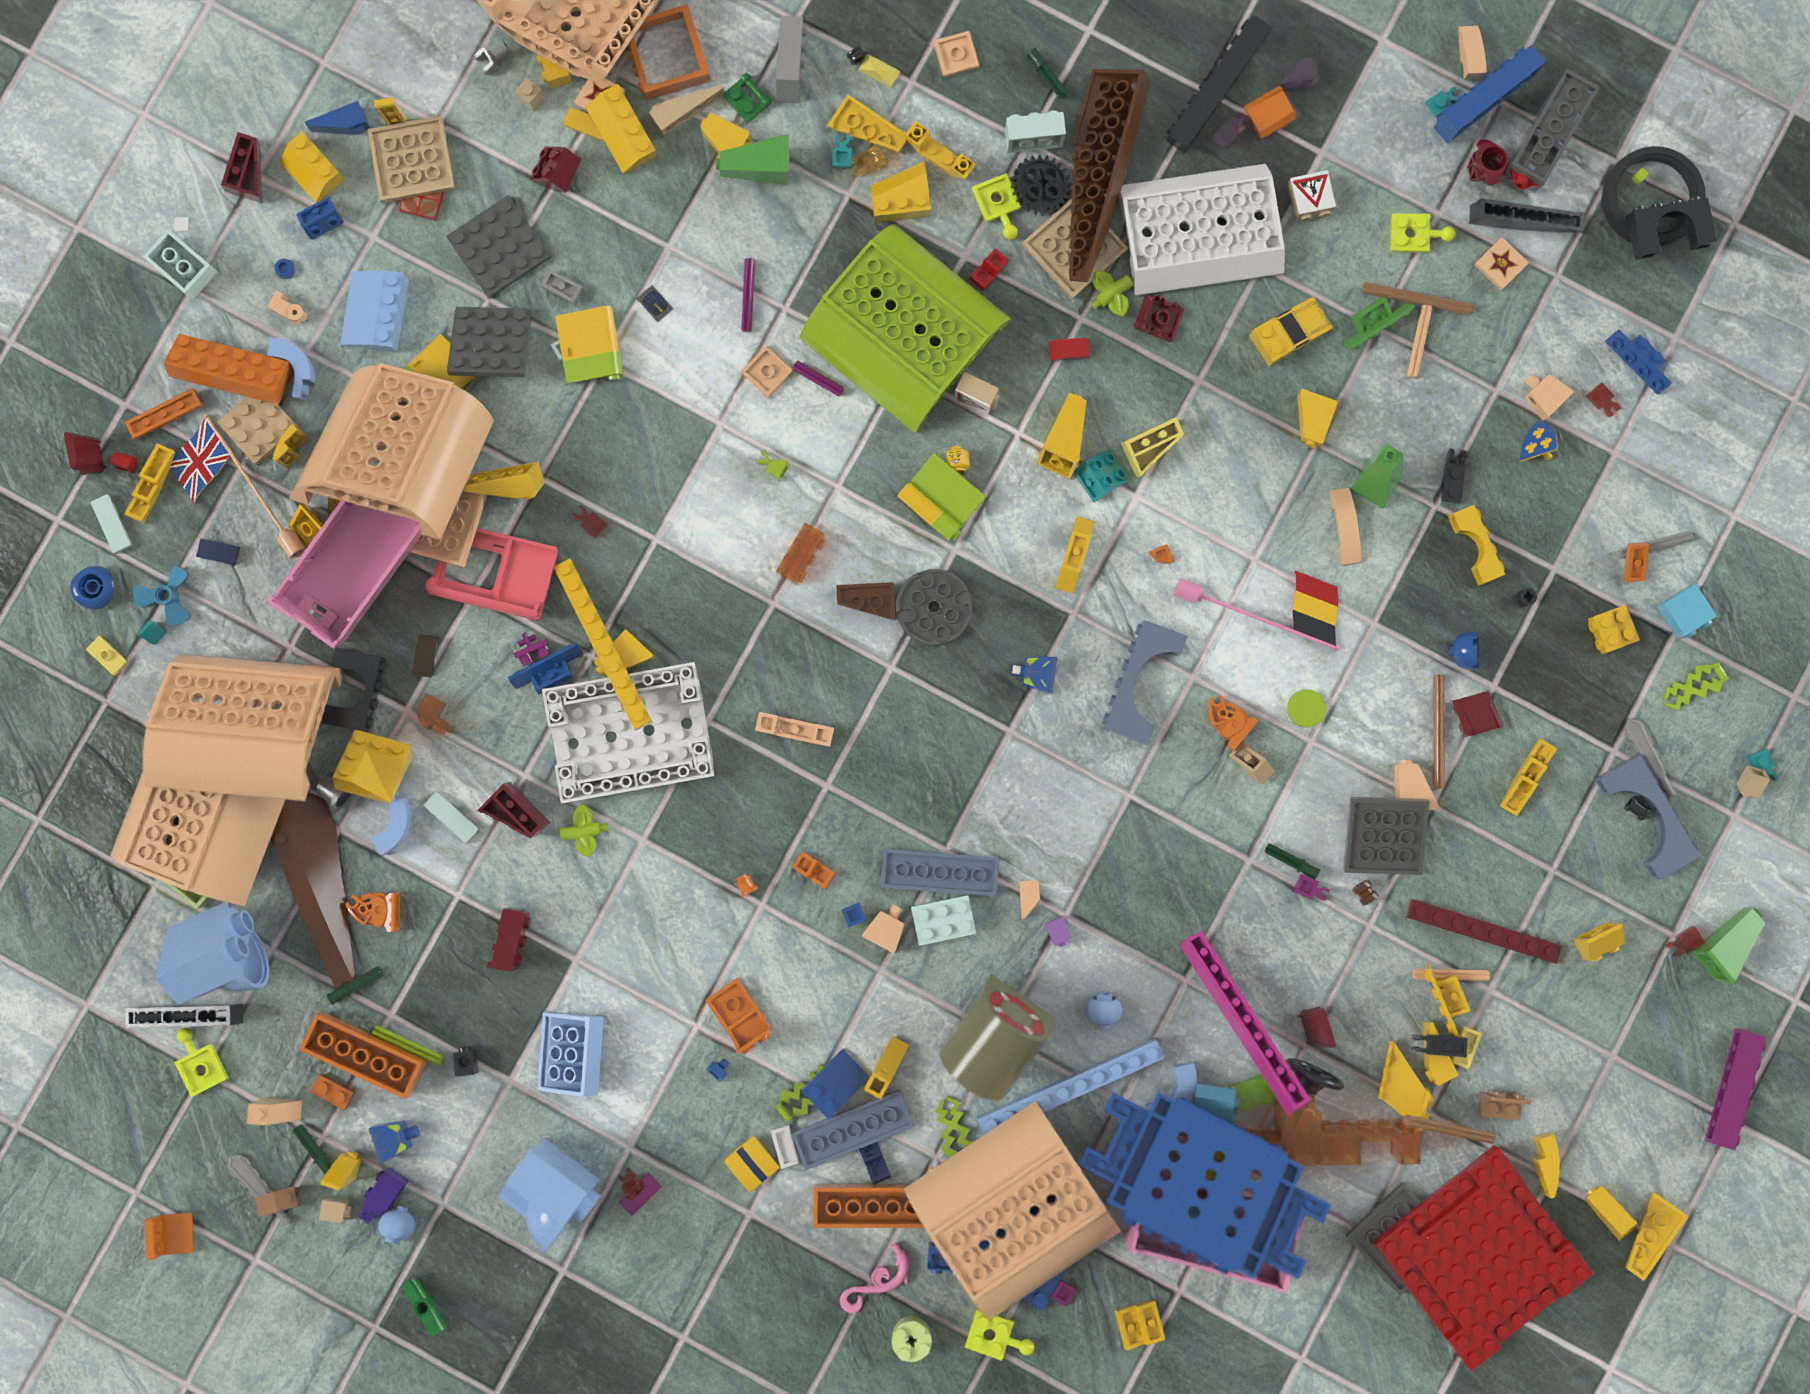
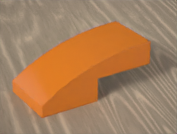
[792,851,837,889]

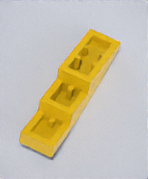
[124,443,175,524]
[1500,737,1557,816]

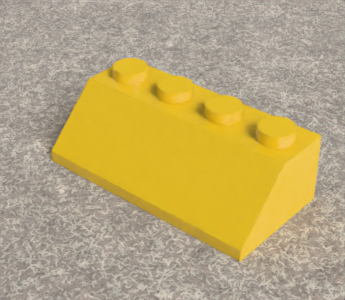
[586,84,656,174]

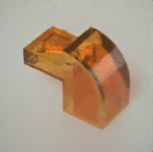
[417,693,455,734]

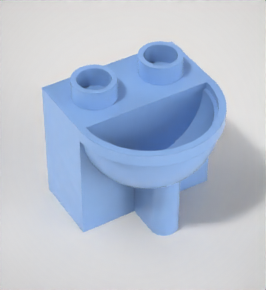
[155,902,269,1005]
[498,1138,601,1253]

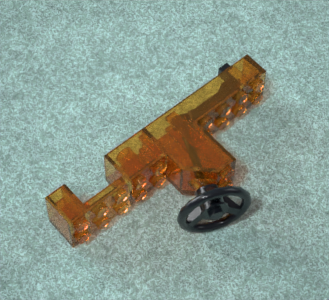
[1244,1058,1421,1165]

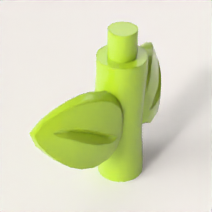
[1091,270,1134,317]
[560,803,608,857]

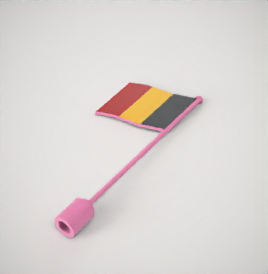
[1173,570,1339,651]

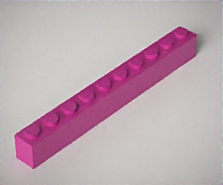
[1180,931,1311,1116]

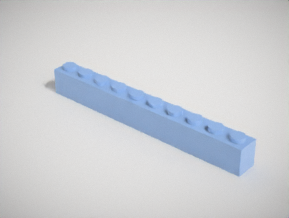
[977,1038,1164,1134]

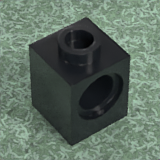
[453,1046,479,1077]

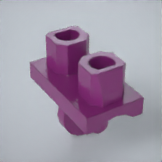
[513,632,550,666]

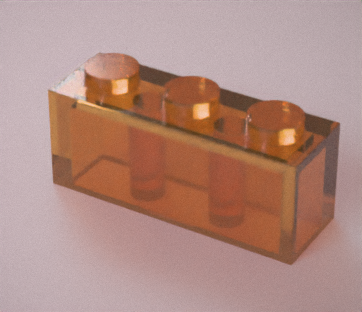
[776,523,826,586]

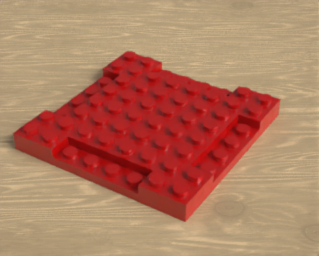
[1372,1145,1594,1372]

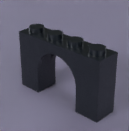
[1626,197,1717,260]
[320,647,387,733]

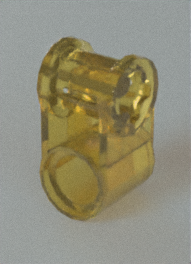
[852,144,889,177]

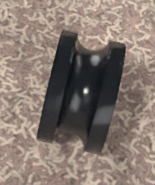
[847,47,866,65]

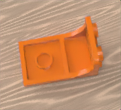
[705,977,773,1055]

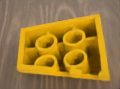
[871,161,931,223]

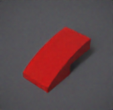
[969,248,1010,291]
[1049,338,1090,361]

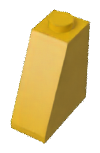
[700,113,751,156]
[1297,389,1338,448]
[594,629,655,677]
[1586,1186,1637,1241]

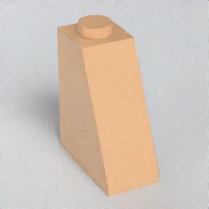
[1394,760,1439,810]
[247,1098,303,1125]

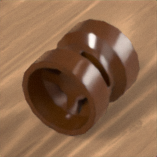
[1352,879,1379,906]

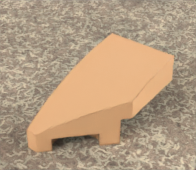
[1019,880,1040,920]

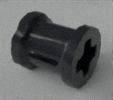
[1514,588,1537,607]
[1624,796,1652,821]

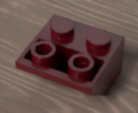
[530,146,582,193]

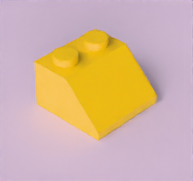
[1573,922,1625,962]

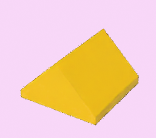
[288,503,325,547]

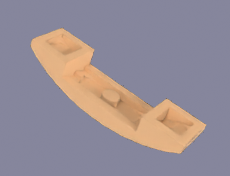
[1330,488,1361,565]
[755,712,834,747]

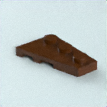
[836,582,895,621]

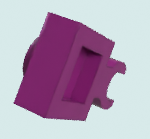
[1293,874,1330,901]

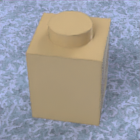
[515,78,545,111]
[1736,765,1770,799]
[319,1197,352,1223]

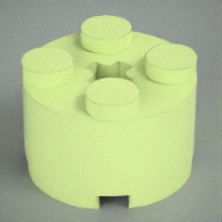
[892,1316,931,1362]

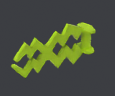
[1663,661,1729,711]
[774,1065,824,1122]
[935,1096,973,1158]

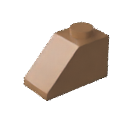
[255,1186,299,1217]

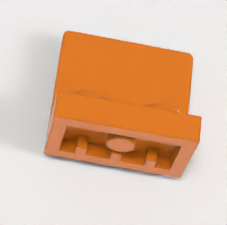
[144,1212,195,1260]

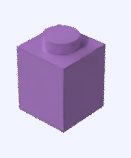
[1044,916,1072,948]

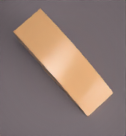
[1458,26,1487,79]

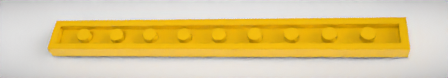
[554,559,653,731]

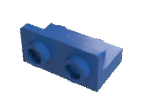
[296,196,344,240]

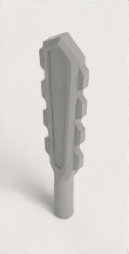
[1624,718,1676,798]
[227,1154,291,1225]

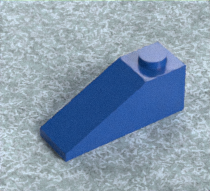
[305,101,370,135]

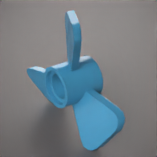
[133,566,191,626]

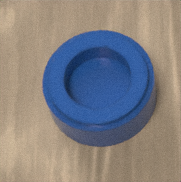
[274,259,295,279]

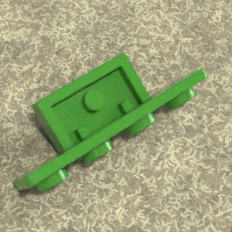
[1343,297,1414,349]

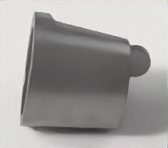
[308,772,352,813]

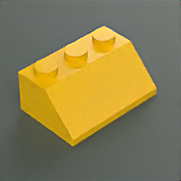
[280,131,345,203]

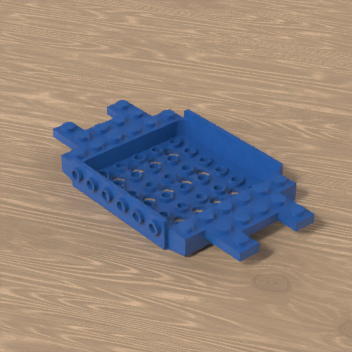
[1078,1092,1331,1280]

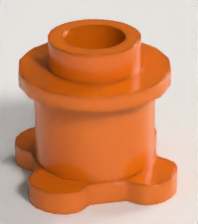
[735,873,758,898]

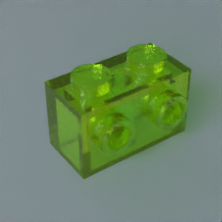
[1229,1074,1277,1112]

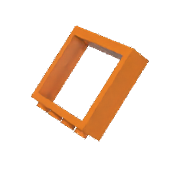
[627,4,711,100]

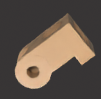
[267,290,307,324]

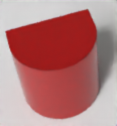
[110,451,138,473]

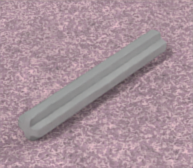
[1618,531,1694,559]

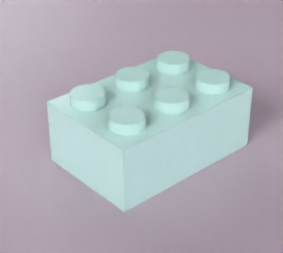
[1005,110,1066,153]
[143,229,218,300]
[911,895,976,946]

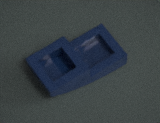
[196,538,240,566]
[859,1141,891,1185]

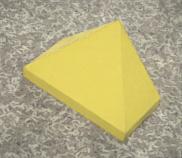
[858,54,900,88]

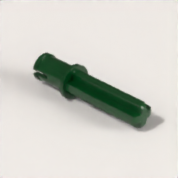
[1026,48,1068,99]
[1264,843,1321,880]
[327,966,383,1005]
[293,1124,333,1175]

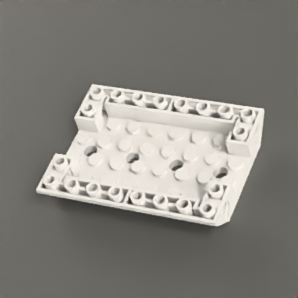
[1119,164,1285,296]
[542,662,714,804]

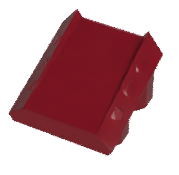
[1133,294,1185,343]
[64,432,107,475]
[1452,691,1503,737]
[1298,1006,1336,1048]

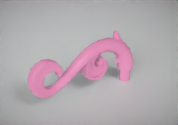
[840,1242,910,1313]

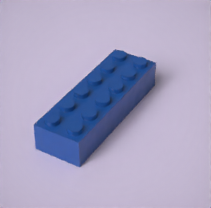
[1434,45,1546,144]

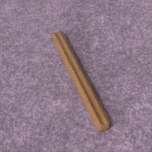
[1362,282,1474,315]
[1433,674,1445,789]
[1403,1115,1496,1144]

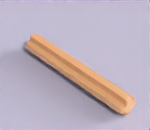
[1407,304,1432,378]
[1412,969,1490,981]

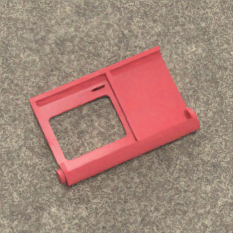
[425,528,558,621]

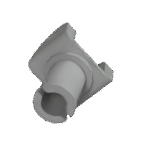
[474,41,511,75]

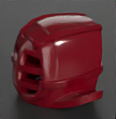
[1467,139,1509,186]

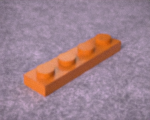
[125,388,204,440]

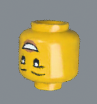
[945,446,970,475]

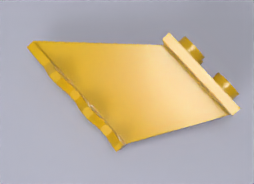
[1378,1040,1433,1131]

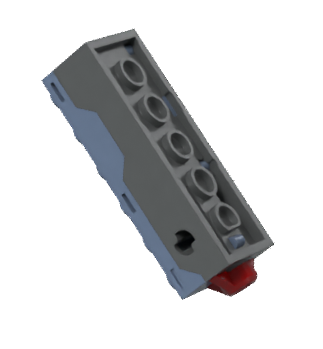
[1505,69,1600,193]

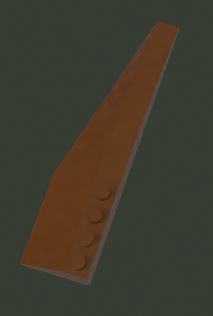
[1069,69,1151,282]
[271,760,357,989]

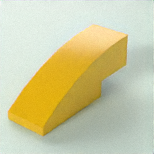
[1532,1132,1560,1198]

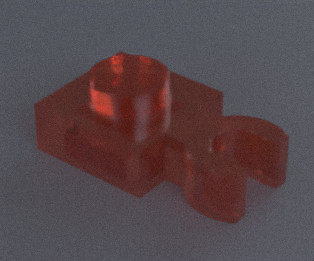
[1586,382,1621,418]
[572,505,608,539]
[1666,926,1705,957]
[619,1167,645,1201]

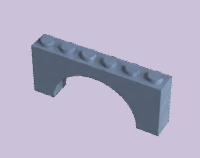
[1102,620,1188,745]
[1594,755,1700,880]

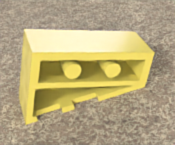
[1121,417,1184,477]

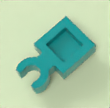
[1425,86,1461,118]
[832,135,852,169]
[1747,748,1778,785]

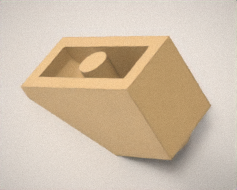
[1229,742,1275,785]

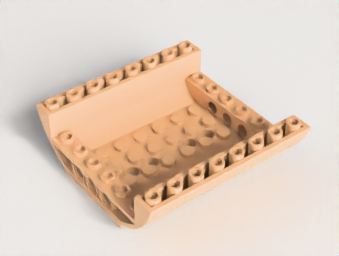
[477,0,658,80]
[289,363,494,540]
[143,654,344,801]
[110,772,285,906]
[904,1101,1121,1320]

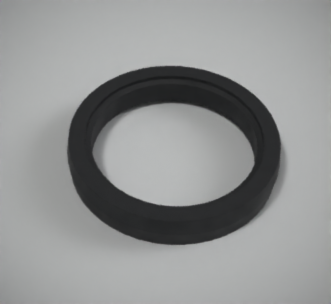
[1602,146,1706,246]

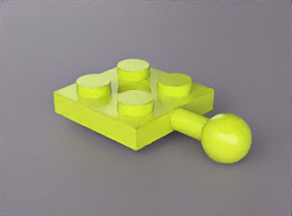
[972,173,1021,240]
[1390,213,1456,253]
[174,1028,229,1097]
[965,1308,1035,1361]

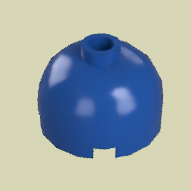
[1450,632,1479,670]

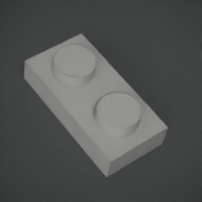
[541,269,584,305]

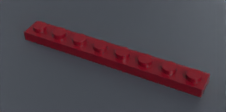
[1406,899,1562,964]

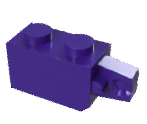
[359,1168,409,1224]

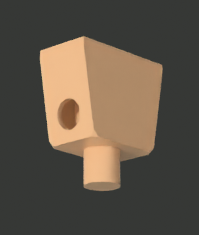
[1524,373,1574,421]
[862,904,905,953]

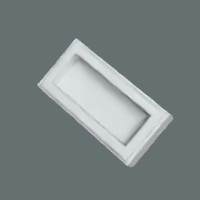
[771,1125,800,1169]

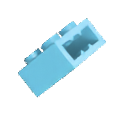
[1656,584,1717,639]
[1194,1083,1239,1125]

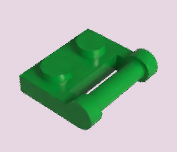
[722,73,772,124]

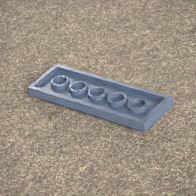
[881,849,999,896]
[791,1089,914,1170]

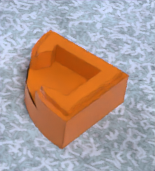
[1149,544,1174,564]

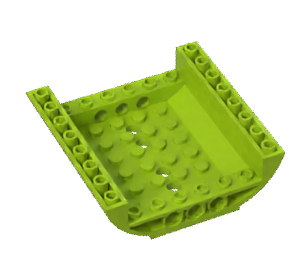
[799,224,1011,433]

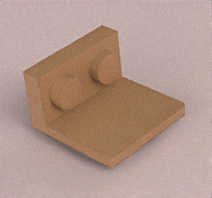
[1479,1089,1531,1120]

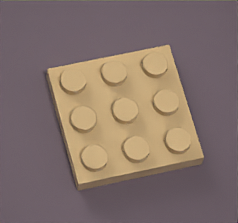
[217,397,299,465]

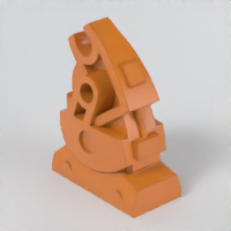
[1208,695,1259,751]
[345,892,400,932]

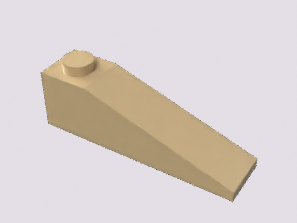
[649,85,724,136]

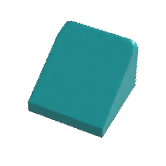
[137,620,167,645]

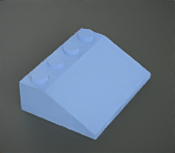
[341,271,409,353]
[537,1012,604,1097]

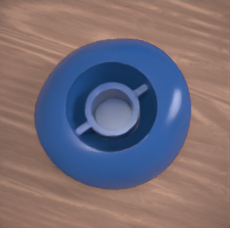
[70,566,114,609]

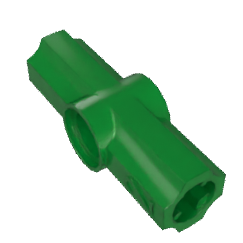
[401,1276,447,1337]

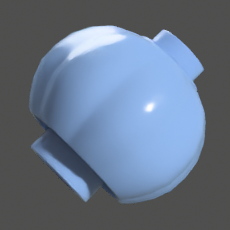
[1086,991,1122,1029]
[378,1206,416,1244]

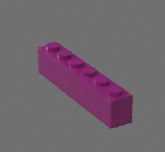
[1704,1028,1766,1150]

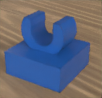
[841,902,867,928]
[706,1058,729,1082]

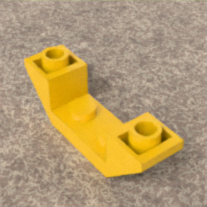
[904,121,976,180]
[1054,516,1095,594]

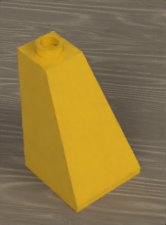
[1036,392,1087,479]

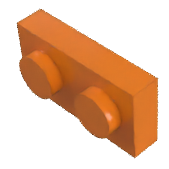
[1624,542,1649,582]
[310,1074,355,1110]

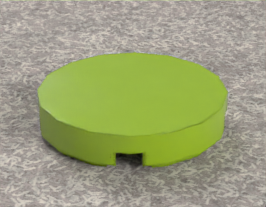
[1287,690,1326,727]

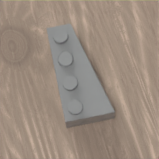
[776,16,807,103]

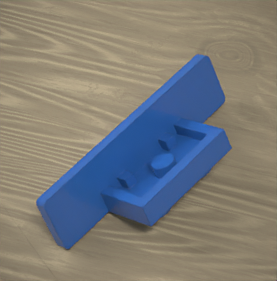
[1605,329,1672,394]
[508,643,584,695]

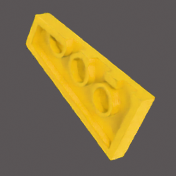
[827,94,907,153]
[1625,1192,1689,1281]

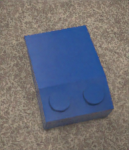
[801,1048,869,1120]

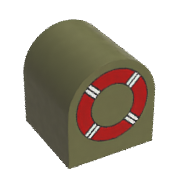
[940,974,1056,1101]

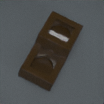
[412,634,439,678]

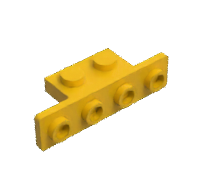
[1424,963,1471,1037]

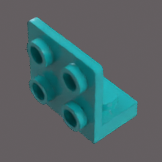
[1074,449,1130,503]

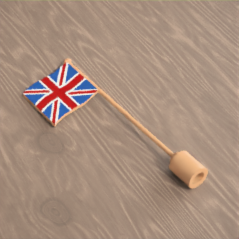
[170,414,306,559]

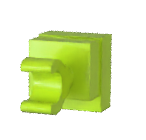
[755,451,790,481]

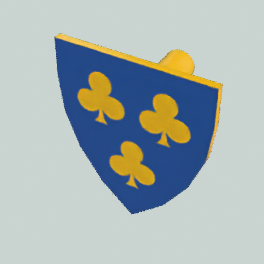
[1520,421,1558,462]

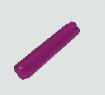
[793,361,844,397]

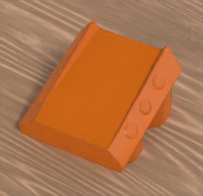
[1244,86,1296,139]

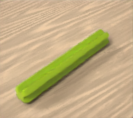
[372,1026,445,1066]

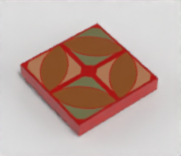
[399,192,444,221]

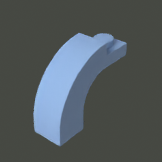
[267,337,316,402]
[371,791,412,855]
[1142,1061,1197,1110]

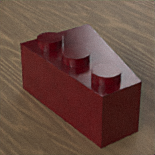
[221,132,262,203]
[477,782,551,839]
[487,908,531,972]

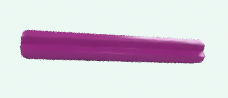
[741,258,755,333]

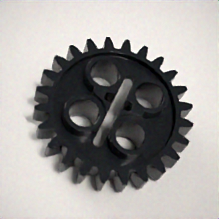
[1011,154,1072,216]

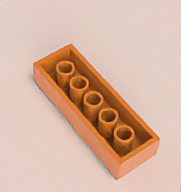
[164,334,293,405]
[299,1012,427,1099]
[814,1184,925,1228]

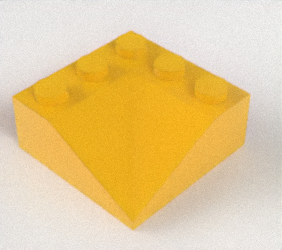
[332,730,413,804]

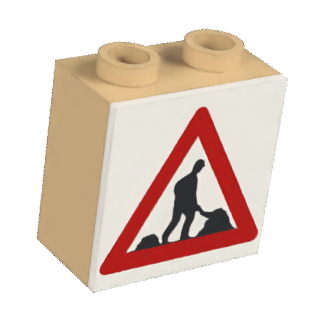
[1287,170,1336,222]
[954,372,1000,415]

